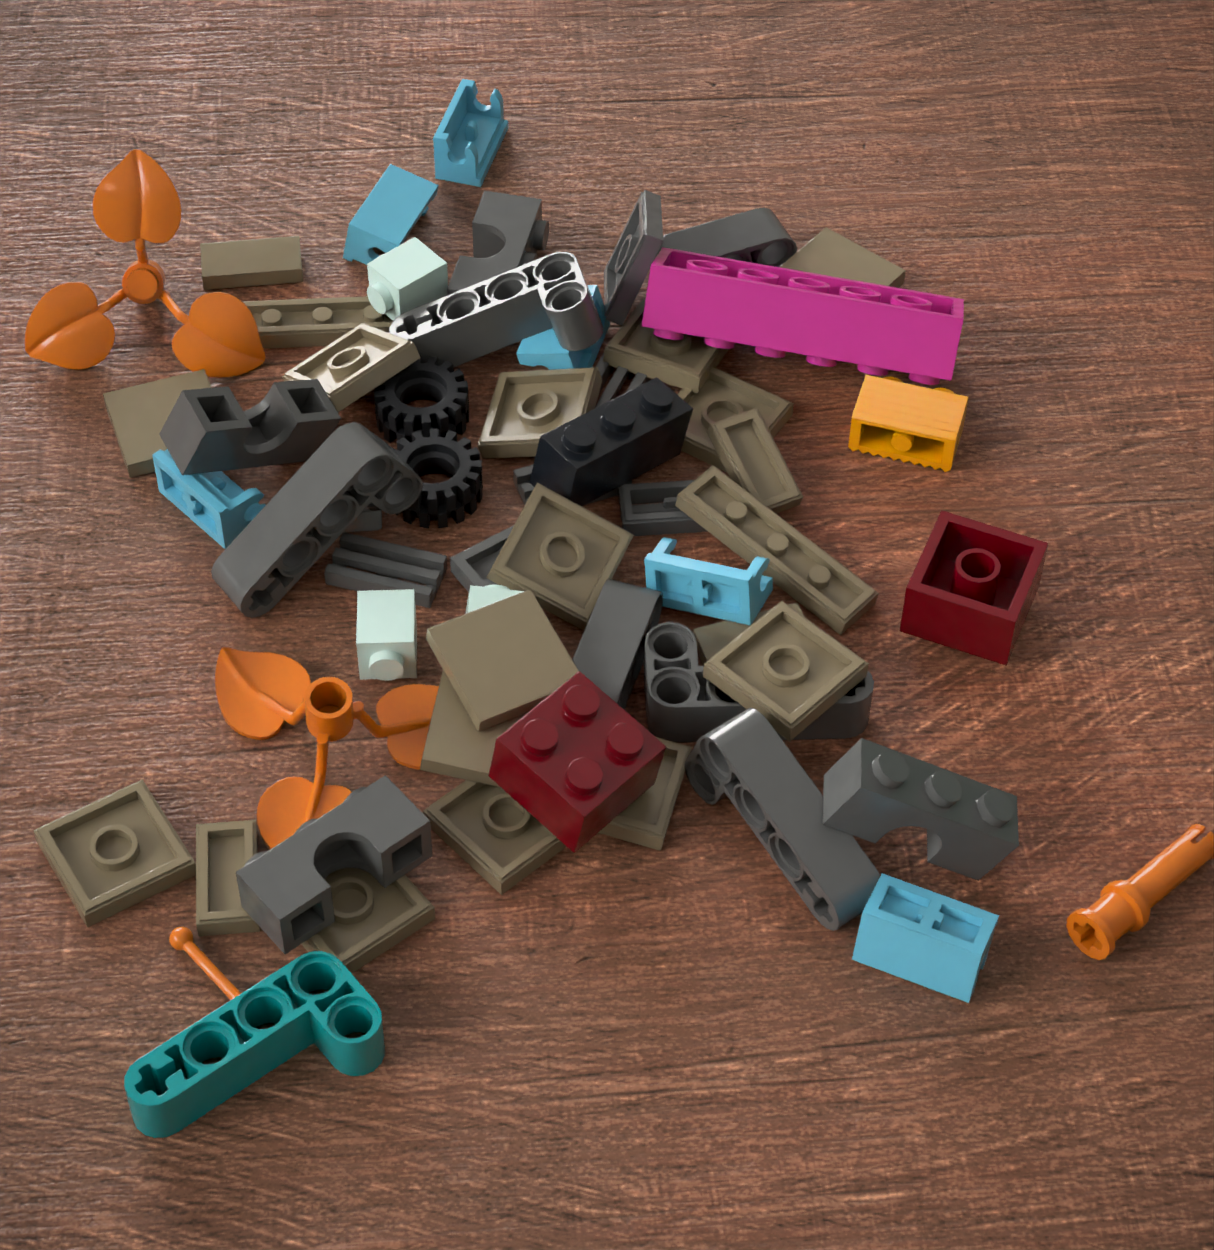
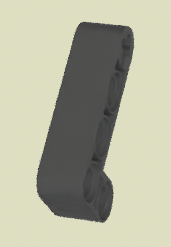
[389,252,603,368]
[211,422,423,618]
[644,622,874,743]
[684,708,880,931]

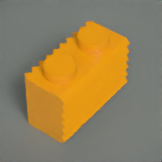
[848,374,969,472]

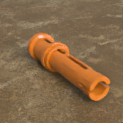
[1066,824,1214,960]

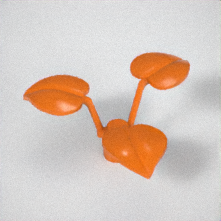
[25,149,266,378]
[215,647,439,849]

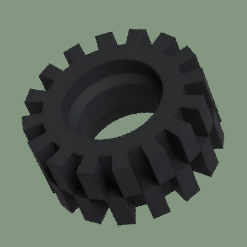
[374,356,469,443]
[392,429,483,528]

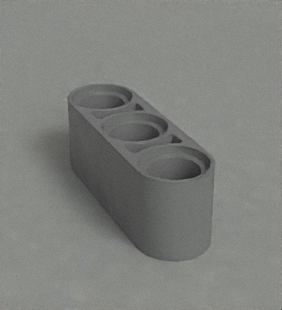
[654,208,797,267]
[572,579,663,710]

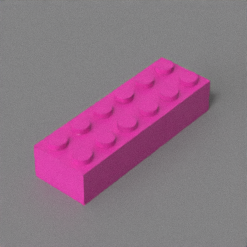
[641,247,964,385]

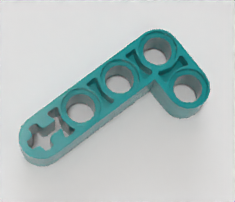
[124,951,385,1138]

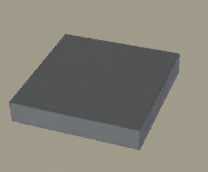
[604,190,663,326]

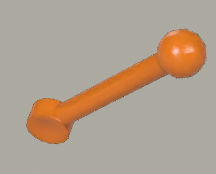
[169,927,241,1000]

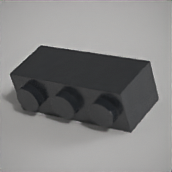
[529,377,693,506]

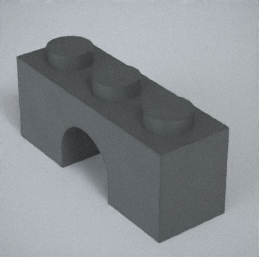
[447,190,549,295]
[159,379,341,475]
[823,738,1019,881]
[236,775,433,955]

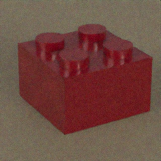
[900,510,1048,666]
[488,671,666,853]

